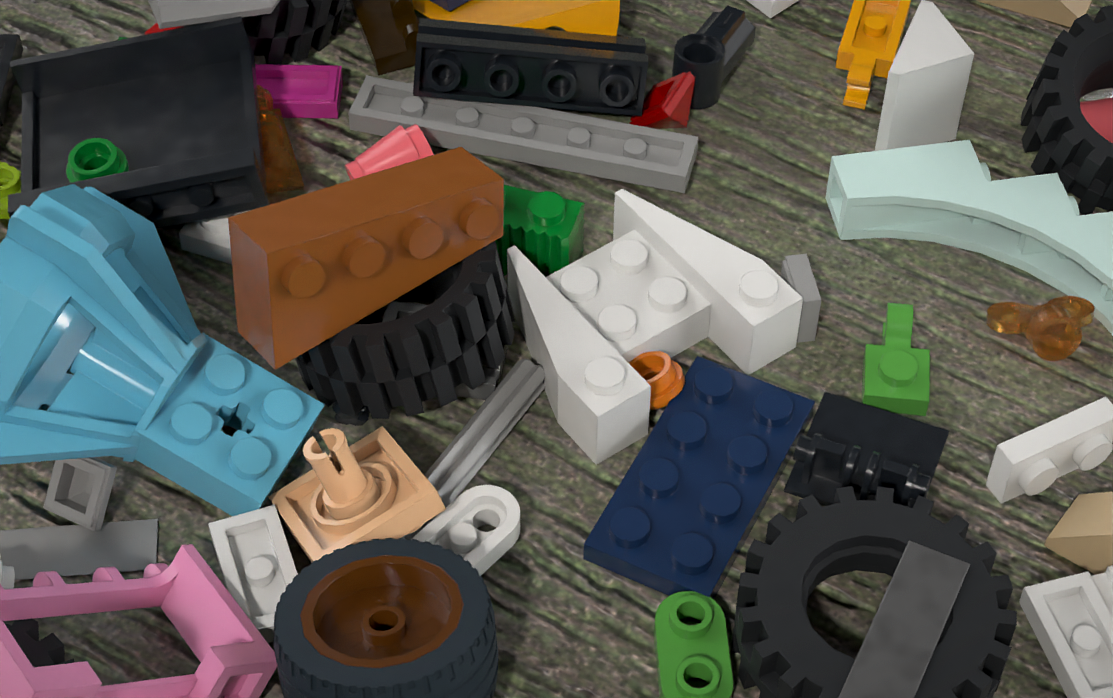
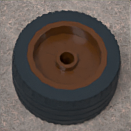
[274,538,499,698]

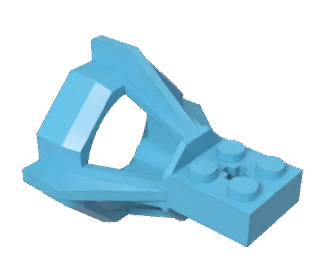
[0,184,325,516]

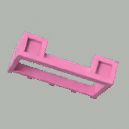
[0,544,277,698]

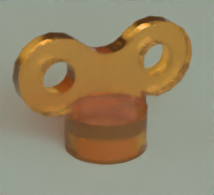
[986,296,1095,361]

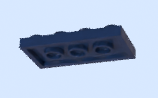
[583,356,815,600]

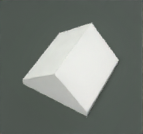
[875,0,974,151]

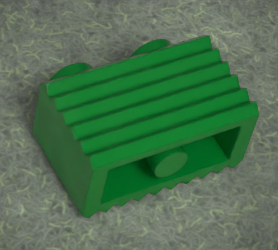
[495,185,585,277]

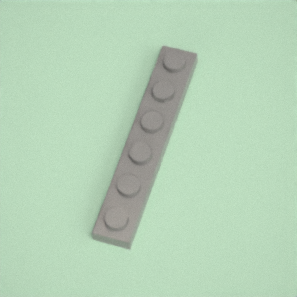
[348,75,698,193]

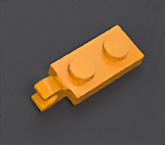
[835,0,911,110]

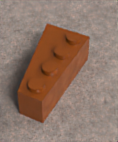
[228,147,504,370]

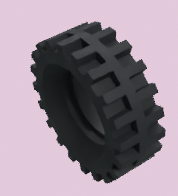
[732,486,1017,698]

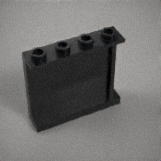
[8,16,269,229]

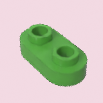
[654,591,733,698]

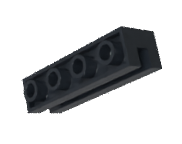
[413,18,649,116]

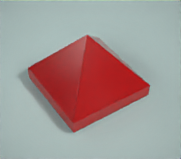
[629,72,695,129]

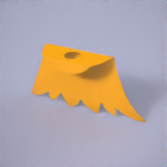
[412,0,620,36]

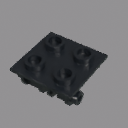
[784,392,949,508]

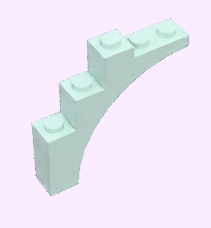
[825,140,1113,336]

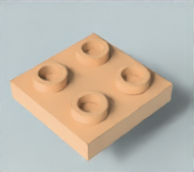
[268,426,446,562]

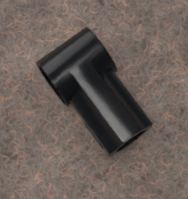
[672,5,756,109]

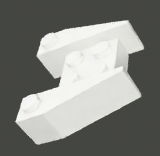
[507,189,803,465]

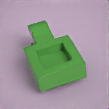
[861,302,930,416]

